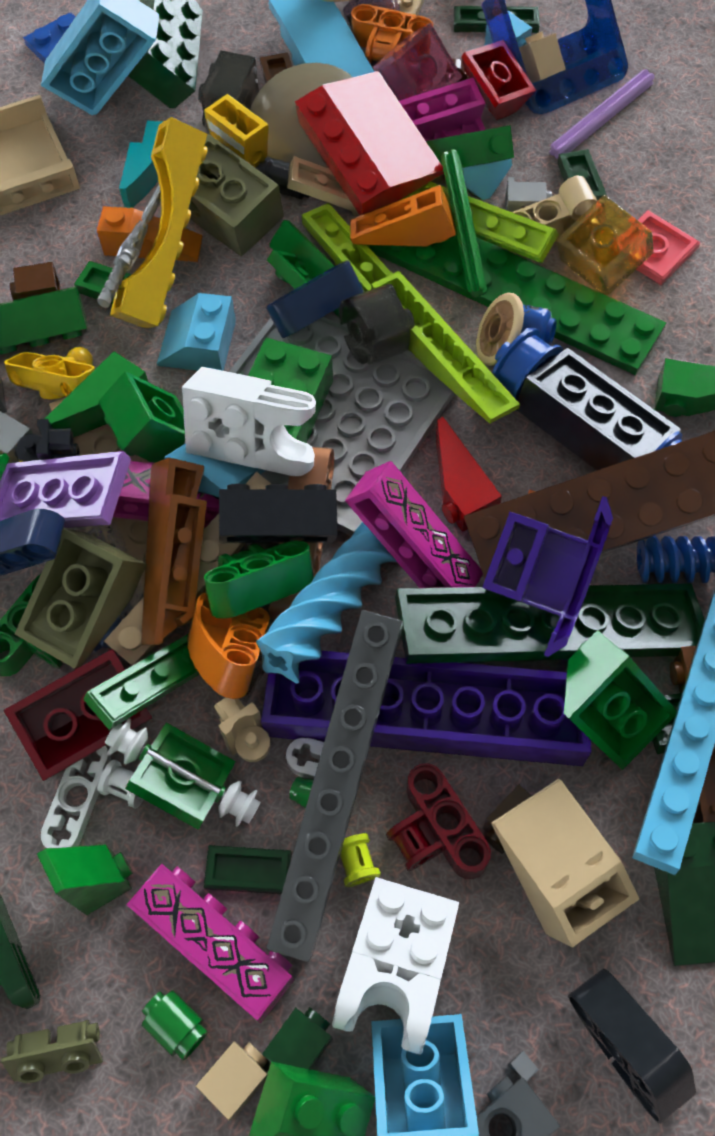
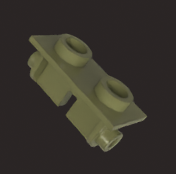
[1,1020,103,1083]

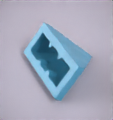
[462,159,512,200]

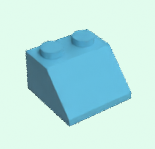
[157,293,236,371]

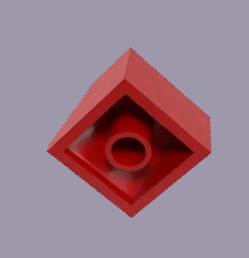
[461,40,536,120]

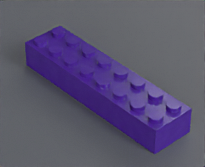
[261,650,591,766]

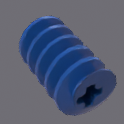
[637,536,715,583]

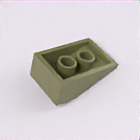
[15,528,147,669]

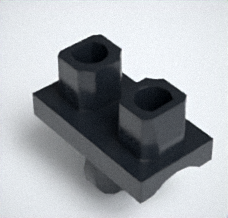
[16,419,80,462]

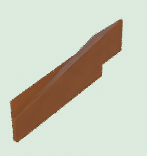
[141,458,207,646]

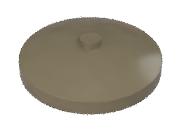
[250,63,352,168]

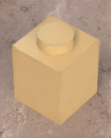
[516,31,566,83]
[196,1041,269,1120]

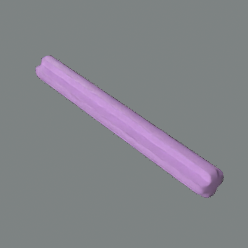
[550,69,654,159]

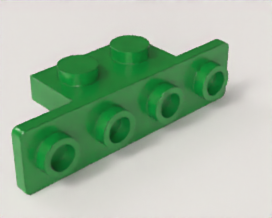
[267,220,366,323]

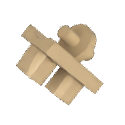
[214,697,271,762]

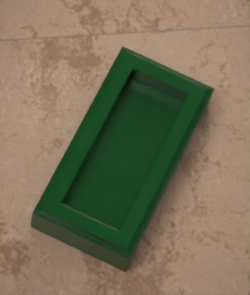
[204,845,292,894]

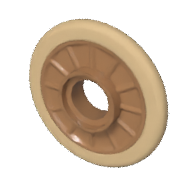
[476,293,524,366]

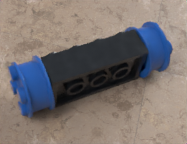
[492,328,683,470]

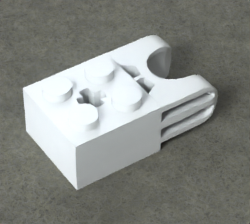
[182,367,316,476]
[332,877,459,1055]

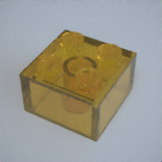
[556,195,654,296]

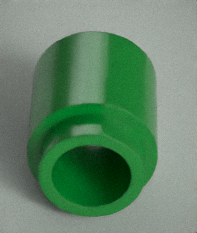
[141,990,208,1061]

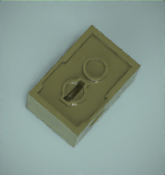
[188,134,284,256]

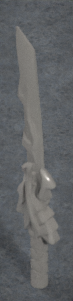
[97,185,161,308]

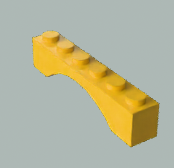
[110,117,207,329]

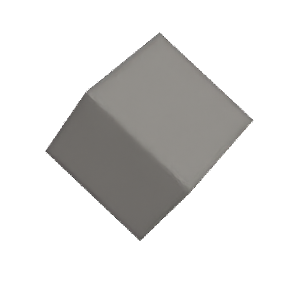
[508,1051,539,1082]

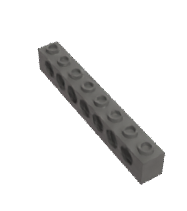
[266,610,403,962]

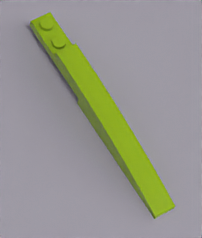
[302,203,520,424]

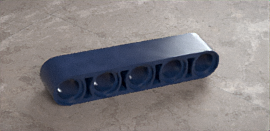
[0,508,65,576]

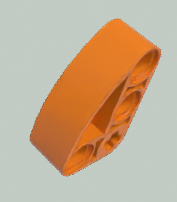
[187,593,270,699]

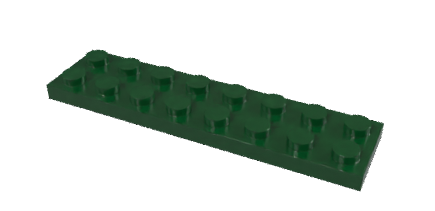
[395,584,705,664]

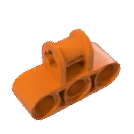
[351,4,434,68]

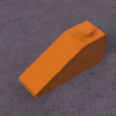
[350,185,456,247]
[97,206,203,262]

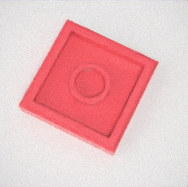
[609,210,700,285]

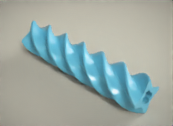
[256,522,397,684]

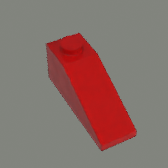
[436,417,502,532]

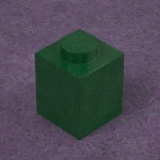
[262,1007,333,1070]

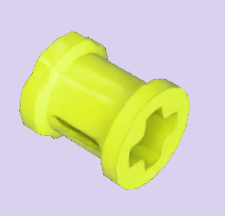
[340,833,381,887]

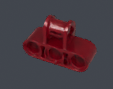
[386,763,491,879]

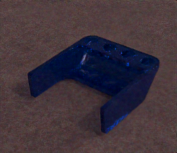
[481,0,628,115]

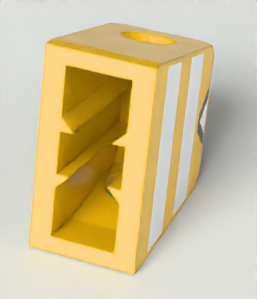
[204,94,269,167]

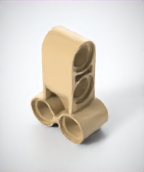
[511,176,599,254]

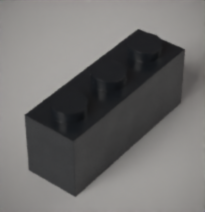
[219,484,337,543]

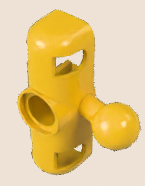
[4,347,95,400]

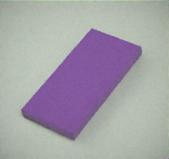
[0,451,131,528]

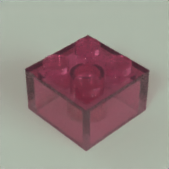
[373,23,462,101]

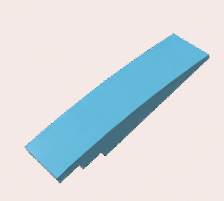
[268,0,374,77]

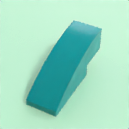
[119,120,164,208]

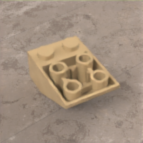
[491,779,639,948]

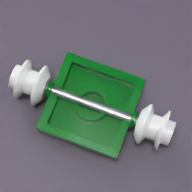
[105,719,261,830]

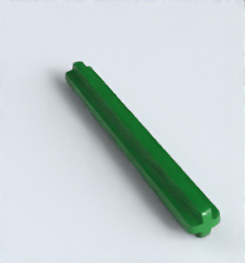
[441,149,487,297]

